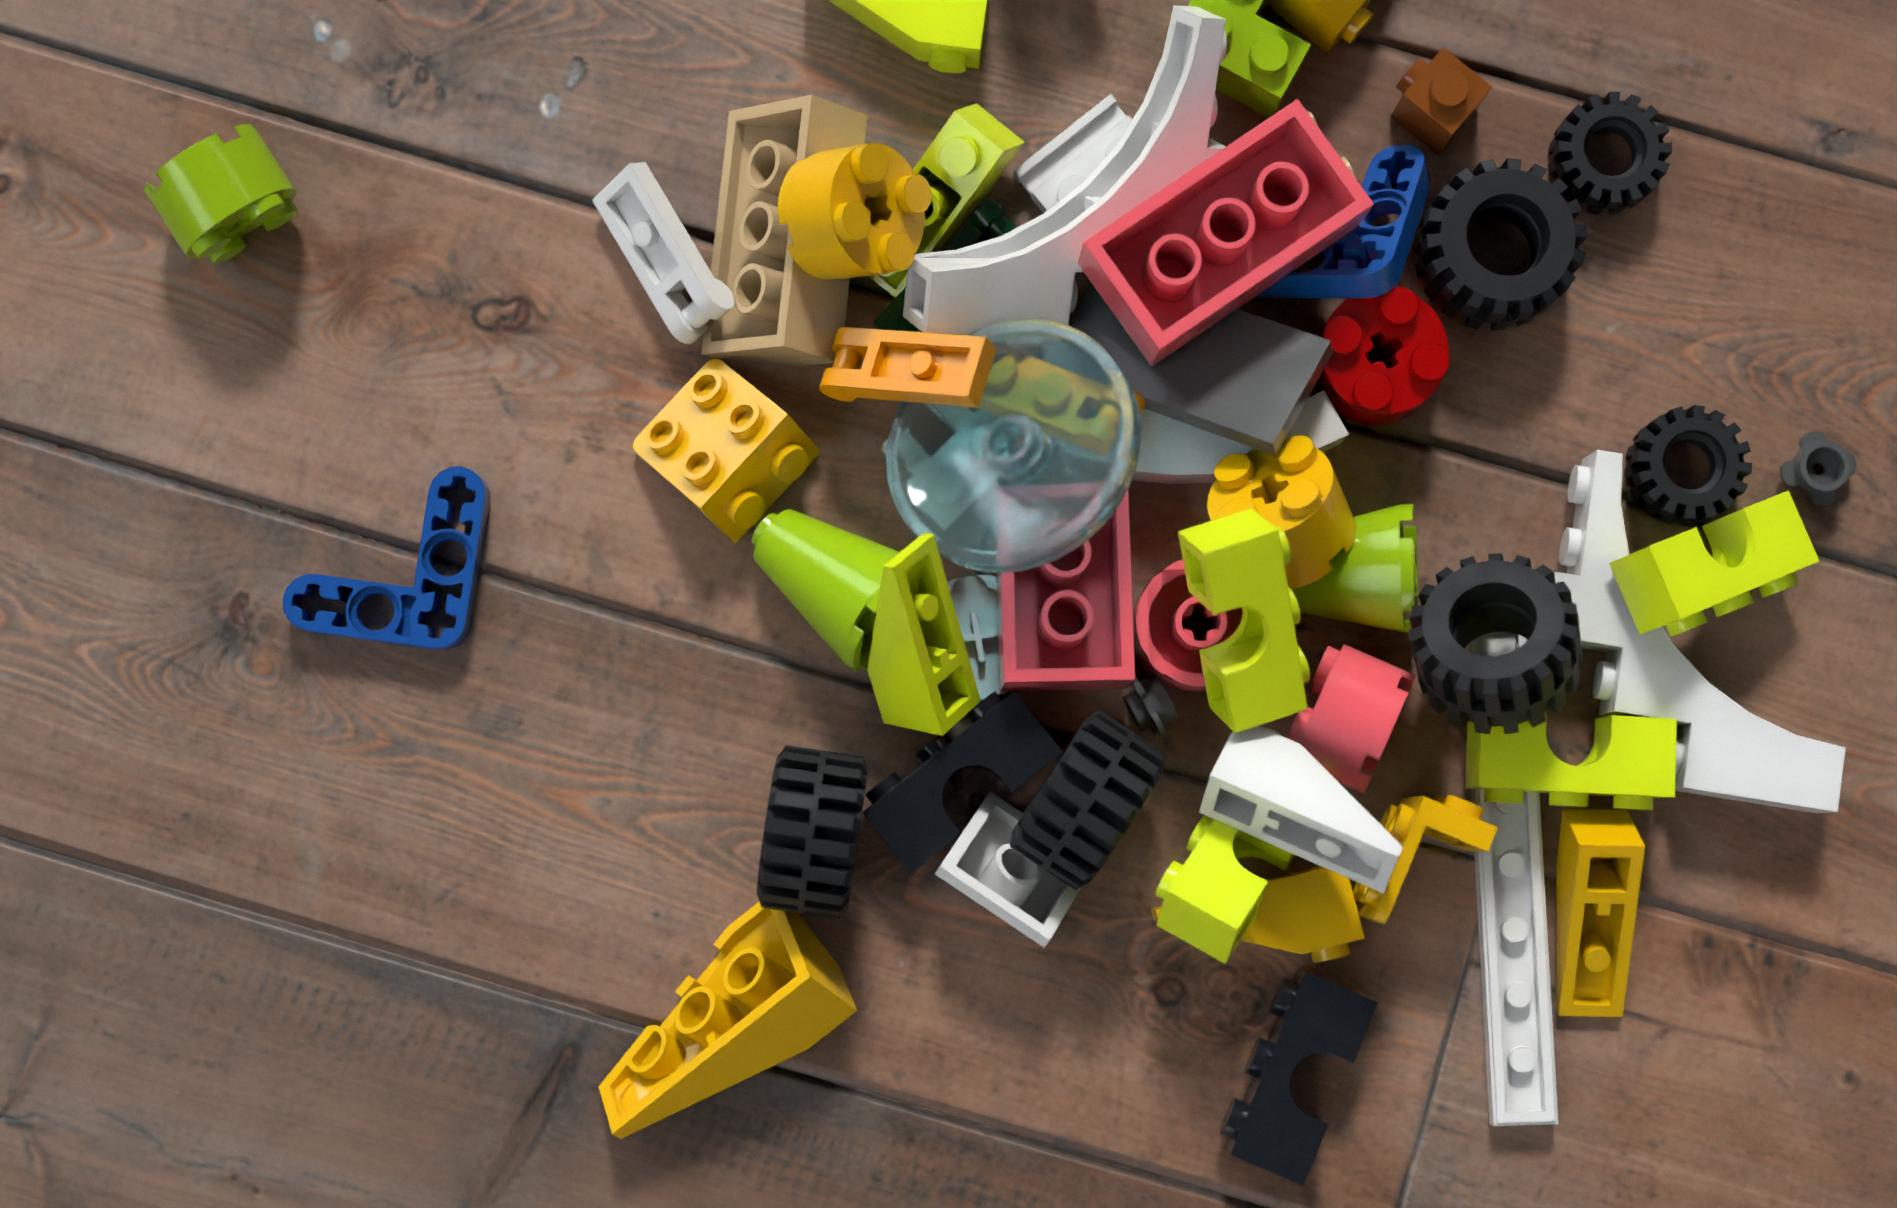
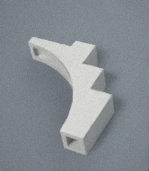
[903,6,1227,335]
[1554,450,1846,813]

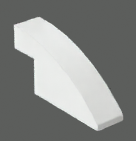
[1060,390,1349,484]

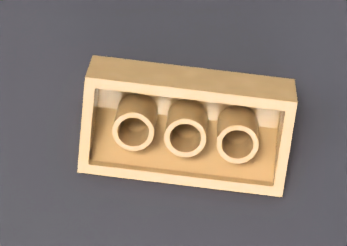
[701,95,868,366]

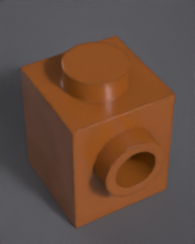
[1391,47,1492,155]

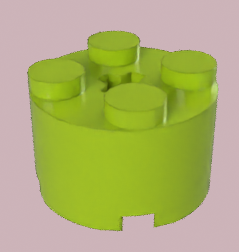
[143,124,299,265]

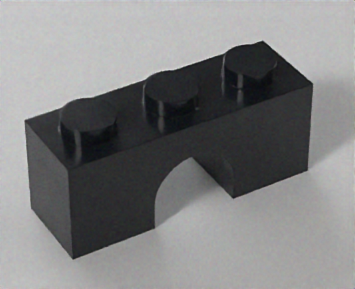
[862,691,1063,874]
[1219,969,1378,1186]

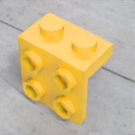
[633,358,821,544]
[1352,794,1498,924]

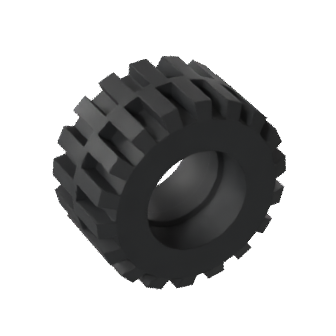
[1413,158,1587,331]
[1409,553,1583,734]
[1010,710,1166,890]
[757,745,868,919]

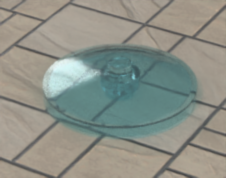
[886,319,1141,573]

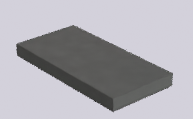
[1045,283,1333,456]

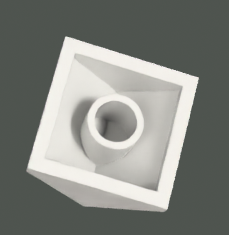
[935,791,1081,948]

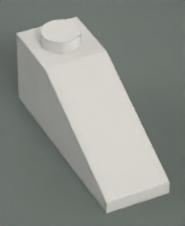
[1199,726,1403,893]

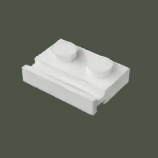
[1013,94,1132,214]

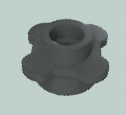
[1780,432,1857,507]
[1123,674,1178,737]

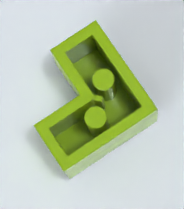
[1188,0,1311,118]

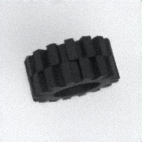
[1548,92,1672,215]
[1624,405,1752,525]

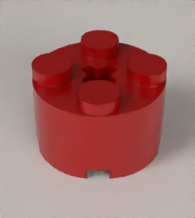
[1314,286,1449,426]

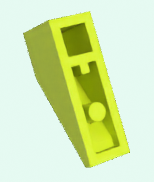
[828,0,989,73]
[867,533,981,736]

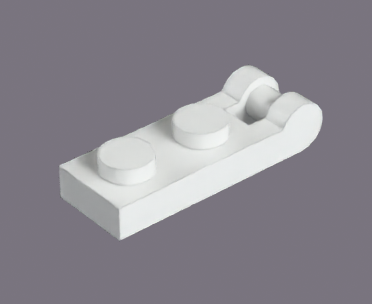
[592,162,735,344]

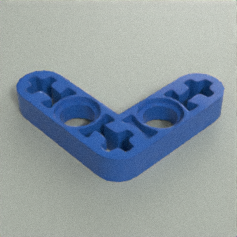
[1254,144,1431,298]
[283,466,491,651]

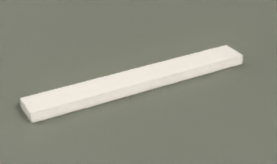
[1465,632,1558,1127]

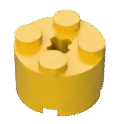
[778,143,932,280]
[1207,435,1356,589]

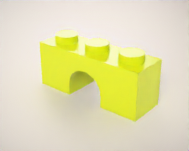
[1609,490,1820,637]
[1178,508,1310,733]
[1465,712,1677,810]
[1155,815,1295,964]

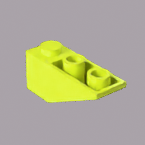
[869,103,1025,298]

